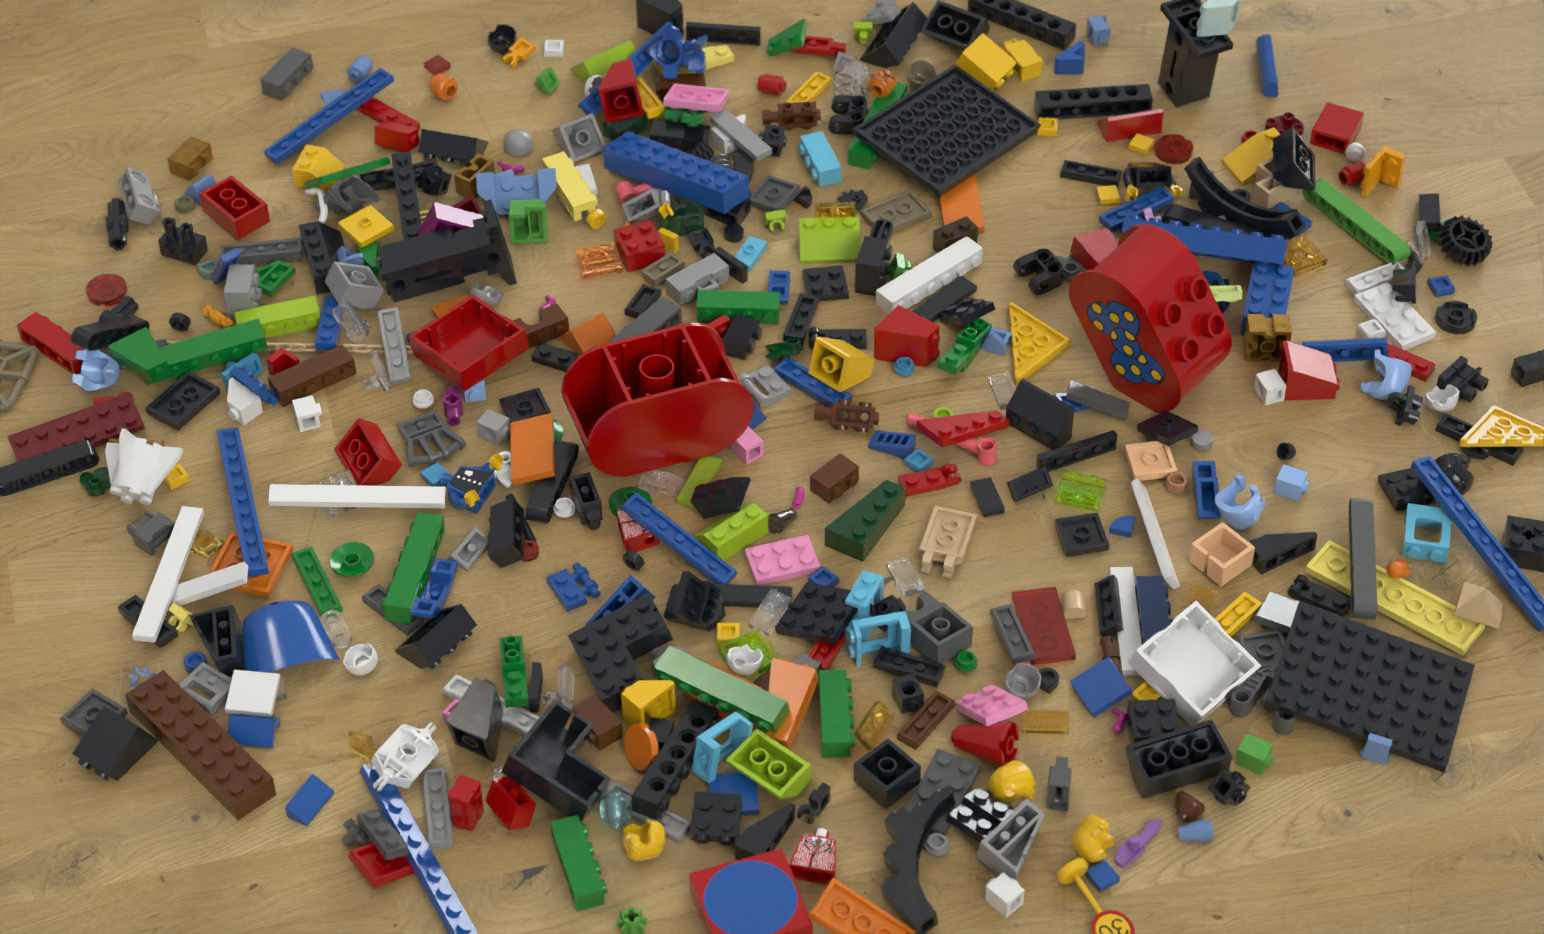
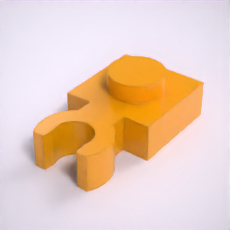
[503,37,536,69]

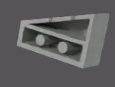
[976,799,1045,880]

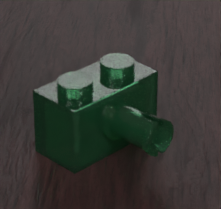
[660,198,704,237]

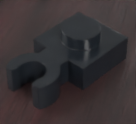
[688,228,715,259]

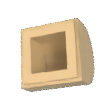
[1061,590,1086,619]

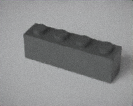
[608,297,682,343]

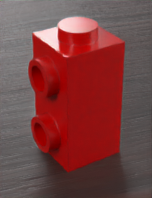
[375,121,420,153]

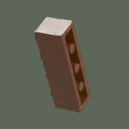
[268,345,357,407]

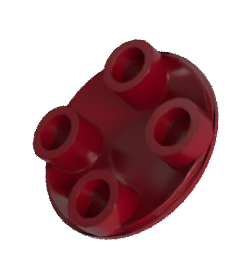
[1265,112,1304,136]

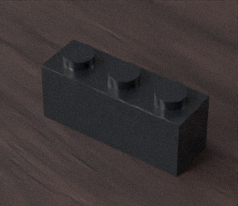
[649,120,711,153]
[488,498,524,568]

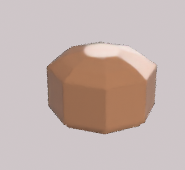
[1166,472,1188,494]

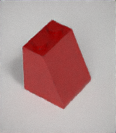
[598,59,644,123]
[874,305,940,367]
[1278,341,1340,401]

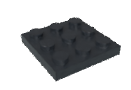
[775,583,858,644]

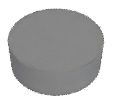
[1191,430,1213,451]

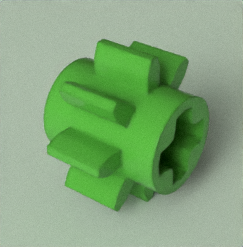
[616,907,647,934]

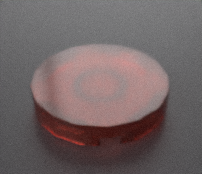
[1154,134,1194,164]
[86,274,128,306]

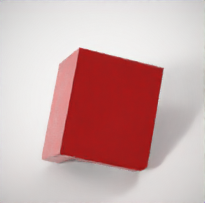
[266,347,300,376]

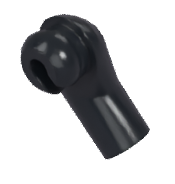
[1406,251,1423,274]

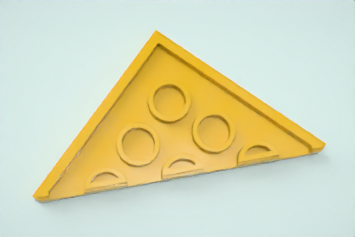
[1009,302,1071,386]
[1459,406,1544,447]

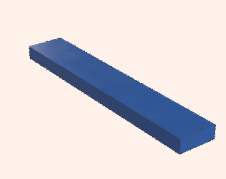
[621,492,737,584]

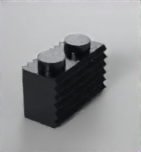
[722,315,762,360]

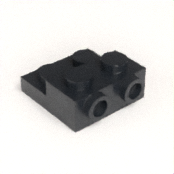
[1378,468,1436,512]
[946,787,1014,843]
[690,792,743,846]

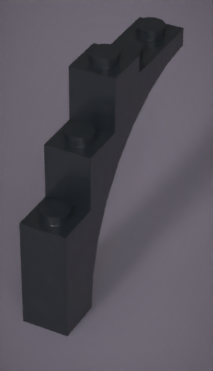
[1184,157,1306,239]
[881,786,955,934]

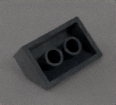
[920,0,991,50]
[1272,128,1316,191]
[418,129,488,165]
[1006,379,1074,450]
[395,604,477,669]

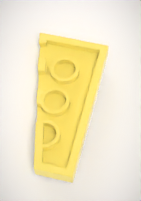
[652,45,734,75]

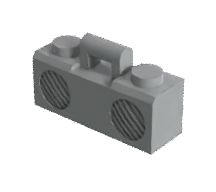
[118,167,160,225]
[665,253,729,305]

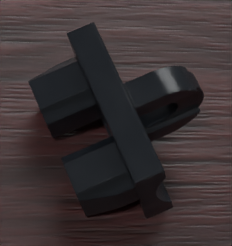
[1387,385,1423,426]

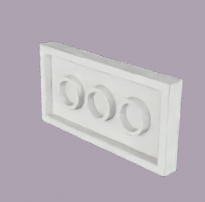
[1353,282,1436,350]

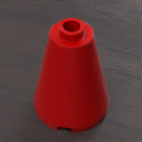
[951,721,1019,767]

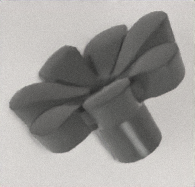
[342,818,368,846]

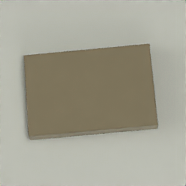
[860,190,932,233]

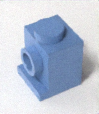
[1086,15,1111,46]

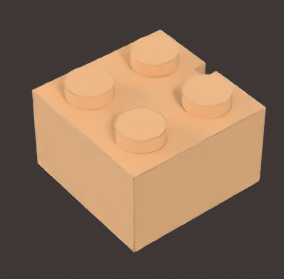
[1189,522,1255,586]

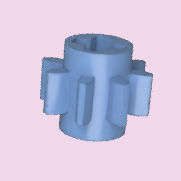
[128,666,156,687]

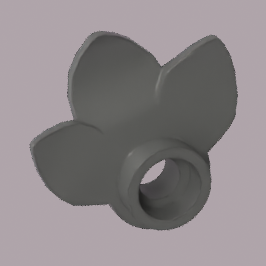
[1056,254,1086,280]

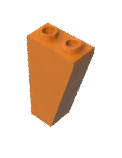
[765,658,819,751]

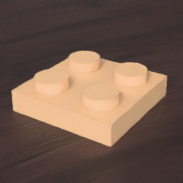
[1124,441,1177,481]

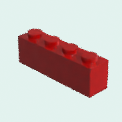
[17,312,86,374]

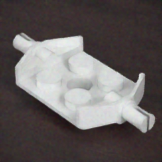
[371,722,439,791]

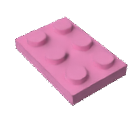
[664,83,730,113]
[744,535,821,586]
[955,685,1028,727]

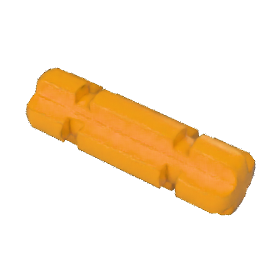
[202,304,235,329]

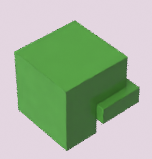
[509,199,548,244]

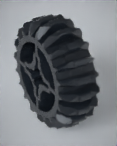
[1437,215,1493,267]

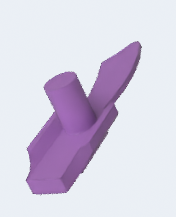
[1114,819,1163,868]

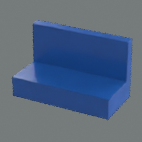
[228,714,281,748]

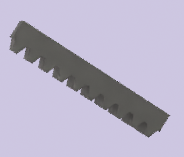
[220,238,303,266]

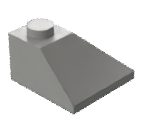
[552,113,606,163]

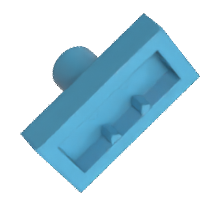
[220,352,264,391]

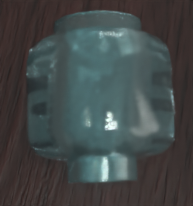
[599,793,631,828]

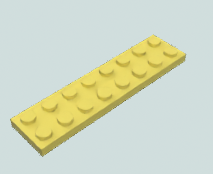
[1305,540,1486,656]

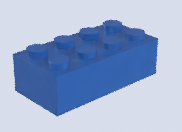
[1240,262,1294,335]

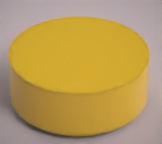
[586,209,607,229]

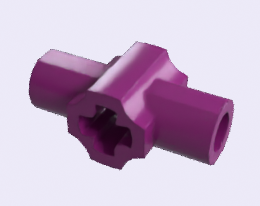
[443,386,463,426]

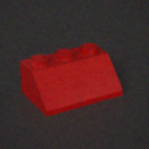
[334,418,402,486]

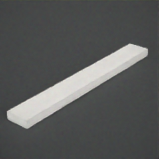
[268,484,446,508]
[132,506,204,643]

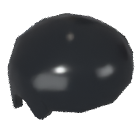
[488,24,516,54]

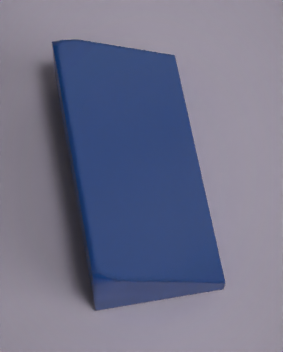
[286,774,334,826]

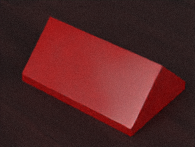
[1097,108,1164,142]

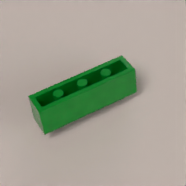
[696,290,780,324]
[819,670,855,758]
[550,815,608,912]

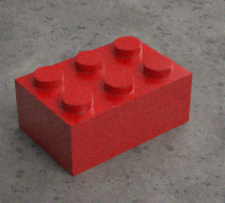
[199,175,270,240]

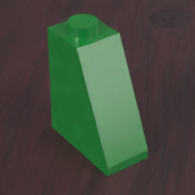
[108,327,171,383]

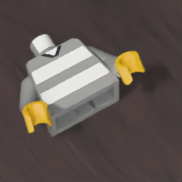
[622,189,674,227]

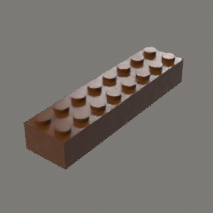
[125,670,276,820]

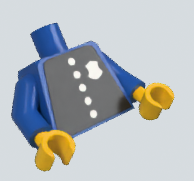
[440,453,504,514]

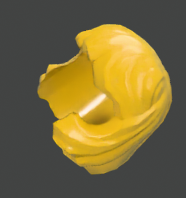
[988,760,1036,803]
[1072,814,1115,863]
[622,819,665,861]

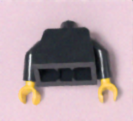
[1123,162,1183,201]

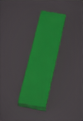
[291,546,343,619]

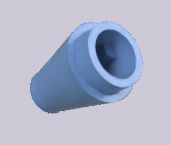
[1178,819,1214,842]

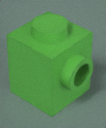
[1235,734,1274,775]

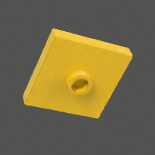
[338,205,394,248]

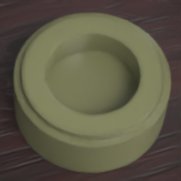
[174,195,195,214]

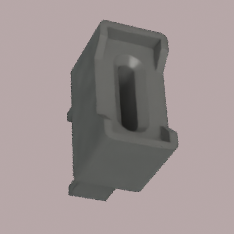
[127,510,176,556]
[1047,756,1071,811]

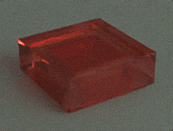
[424,55,451,75]

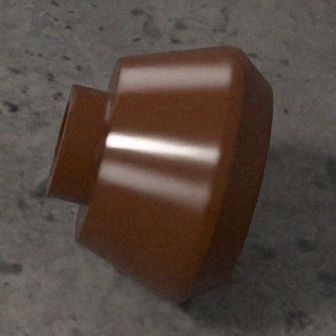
[1174,791,1205,821]

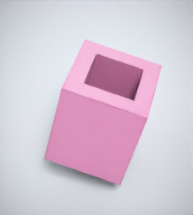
[731,426,764,465]

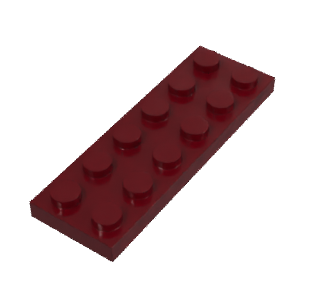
[7,392,145,462]

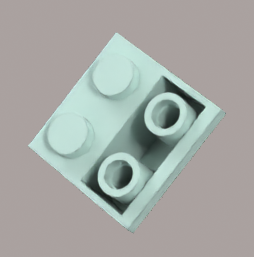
[1196,0,1241,37]

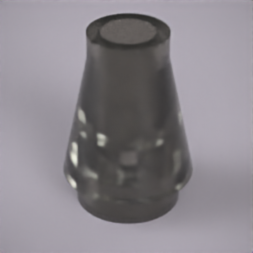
[768,508,798,534]

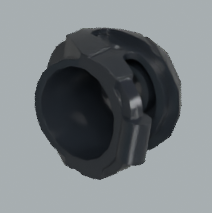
[1435,453,1474,495]

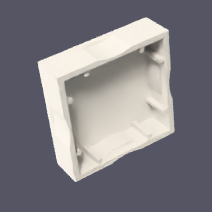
[1128,601,1261,726]

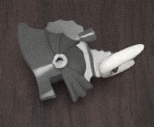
[305,175,379,224]

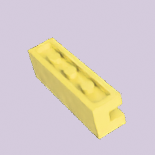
[542,152,598,222]

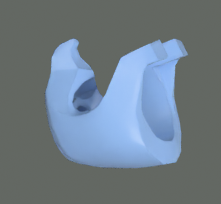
[71,350,120,392]
[1361,350,1412,401]
[1215,474,1265,531]

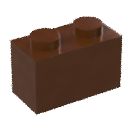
[810,453,859,504]
[572,694,623,751]

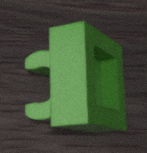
[534,67,560,94]
[890,253,913,281]

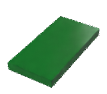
[304,157,391,190]

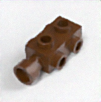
[762,102,821,131]
[814,399,880,433]

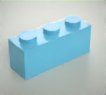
[798,131,842,187]

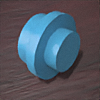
[894,357,915,376]

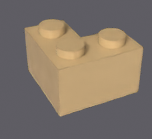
[1253,158,1297,209]

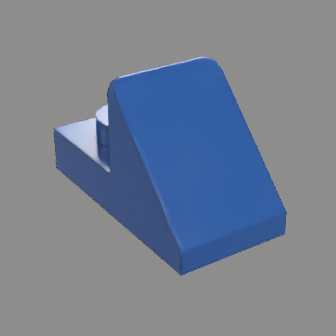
[1054,41,1085,74]

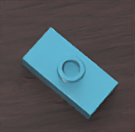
[734,236,768,272]

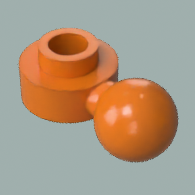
[1386,558,1412,579]

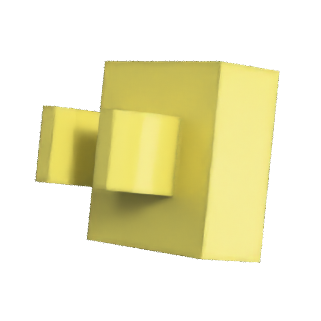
[168,602,195,632]

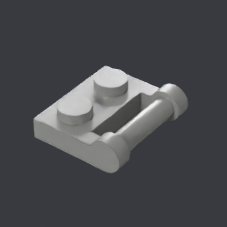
[738,365,791,408]
[179,662,232,715]

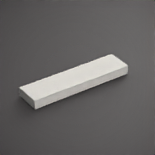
[168,562,248,609]

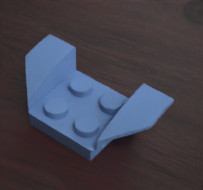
[476,168,557,217]

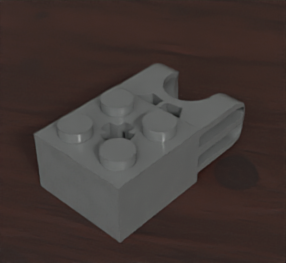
[904,592,973,664]

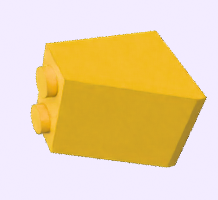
[955,33,1017,90]
[808,337,875,392]

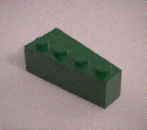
[825,480,906,562]

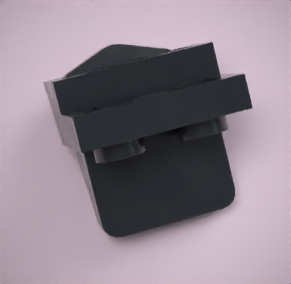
[664,571,725,631]

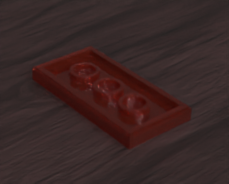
[1012,587,1076,665]

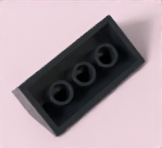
[860,2,927,69]
[299,221,345,295]
[1126,719,1233,799]

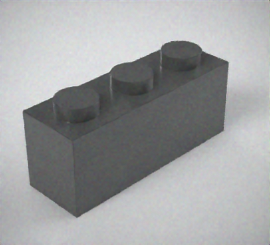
[260,47,313,101]

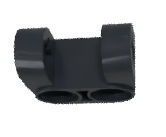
[828,95,868,135]
[1013,248,1063,295]

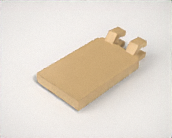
[919,506,977,578]

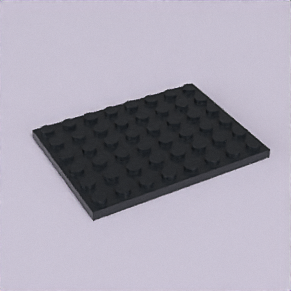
[852,65,1041,197]
[1264,601,1475,772]

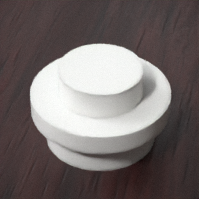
[1345,143,1365,162]
[412,389,434,409]
[553,497,575,518]

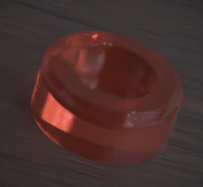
[522,540,539,562]

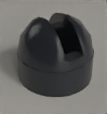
[1277,443,1296,460]

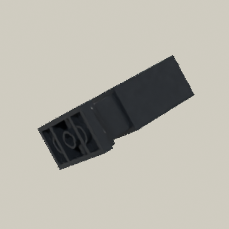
[377,199,517,302]

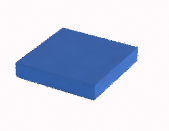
[1070,657,1133,717]
[709,773,759,816]

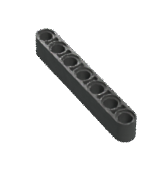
[1348,498,1377,620]

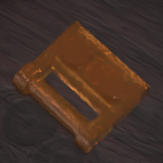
[576,242,623,280]

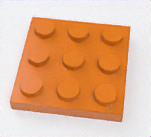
[208,531,294,598]

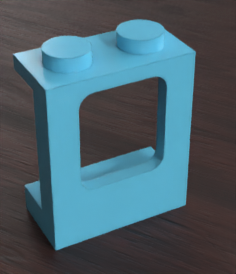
[1401,503,1452,563]
[845,570,884,642]
[848,611,911,667]
[692,712,753,783]

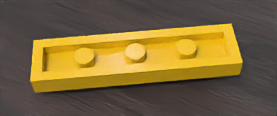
[636,75,666,119]

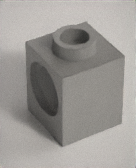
[476,409,511,446]

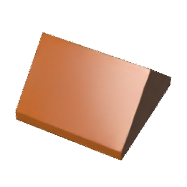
[560,313,616,355]

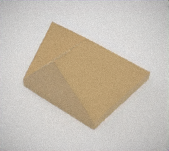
[1454,581,1503,629]

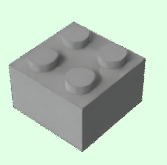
[325,261,384,310]
[224,264,262,323]

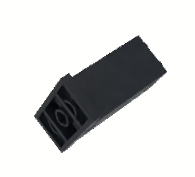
[1158,0,1234,108]

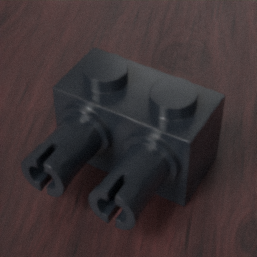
[158,217,208,266]

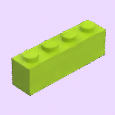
[234,296,321,338]

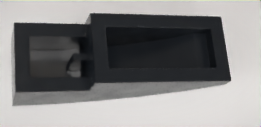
[733,146,755,183]

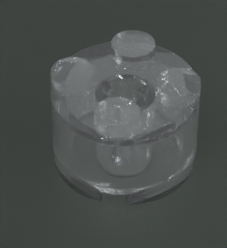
[832,60,874,98]

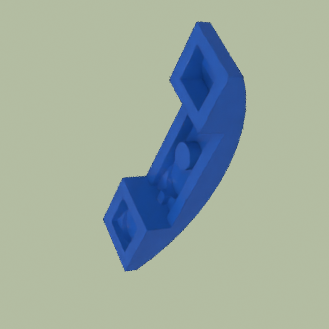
[410,558,458,618]

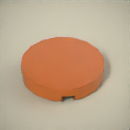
[624,723,659,771]

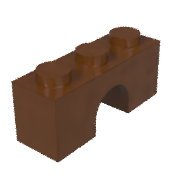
[513,303,569,349]

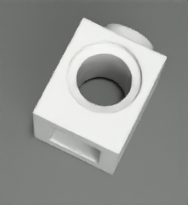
[1254,369,1286,406]

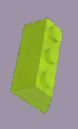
[570,40,636,84]
[799,217,860,263]
[692,503,769,561]
[726,729,813,799]

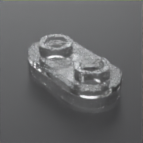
[320,610,352,649]

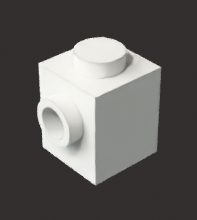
[292,395,322,432]
[985,873,1025,918]

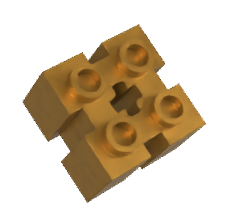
[1243,314,1292,362]

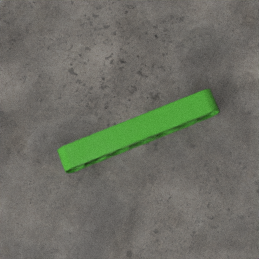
[1303,179,1411,265]

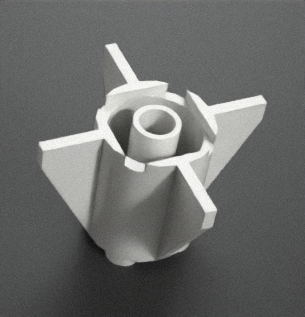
[105,429,183,505]

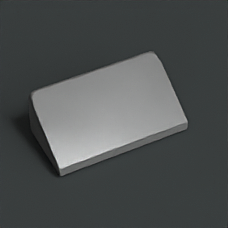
[447,527,489,571]

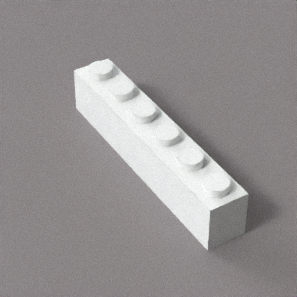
[876,236,983,315]

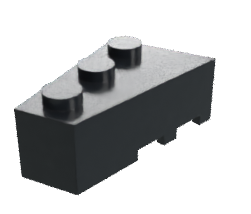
[189,604,245,677]

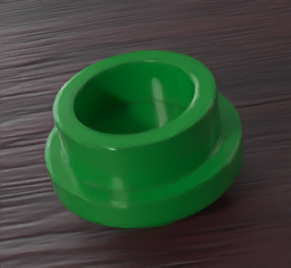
[955,650,978,672]

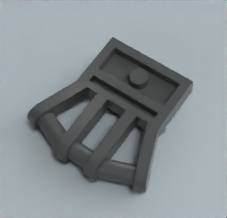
[397,410,466,467]

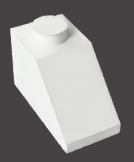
[711,114,746,155]
[227,378,263,425]

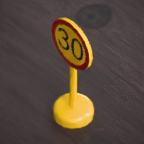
[1056,858,1135,934]

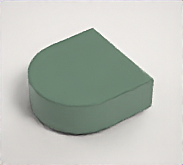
[196,259,217,280]

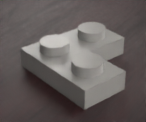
[861,0,901,25]

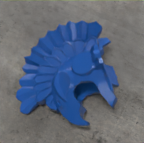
[646,26,708,80]

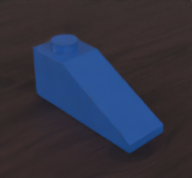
[585,575,655,625]

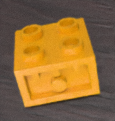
[1361,146,1406,198]

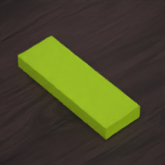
[677,456,722,509]

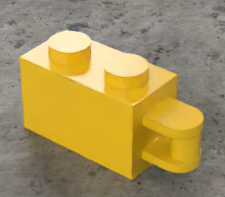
[1002,38,1043,82]

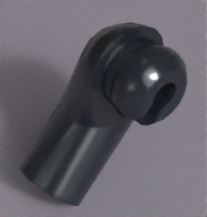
[1458,441,1491,460]

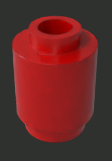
[757,74,787,95]
[1338,161,1366,186]

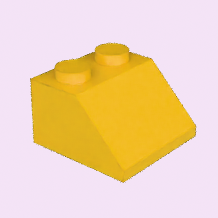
[292,144,346,193]
[621,680,676,727]

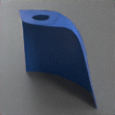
[242,601,339,673]

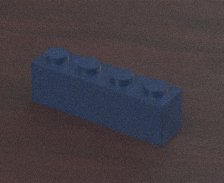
[1135,576,1173,645]

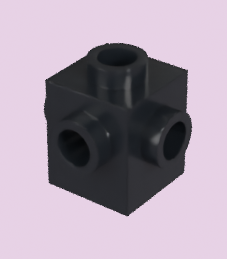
[759,124,787,157]
[418,165,452,196]
[1208,770,1251,806]

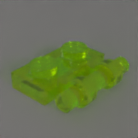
[1055,471,1106,511]

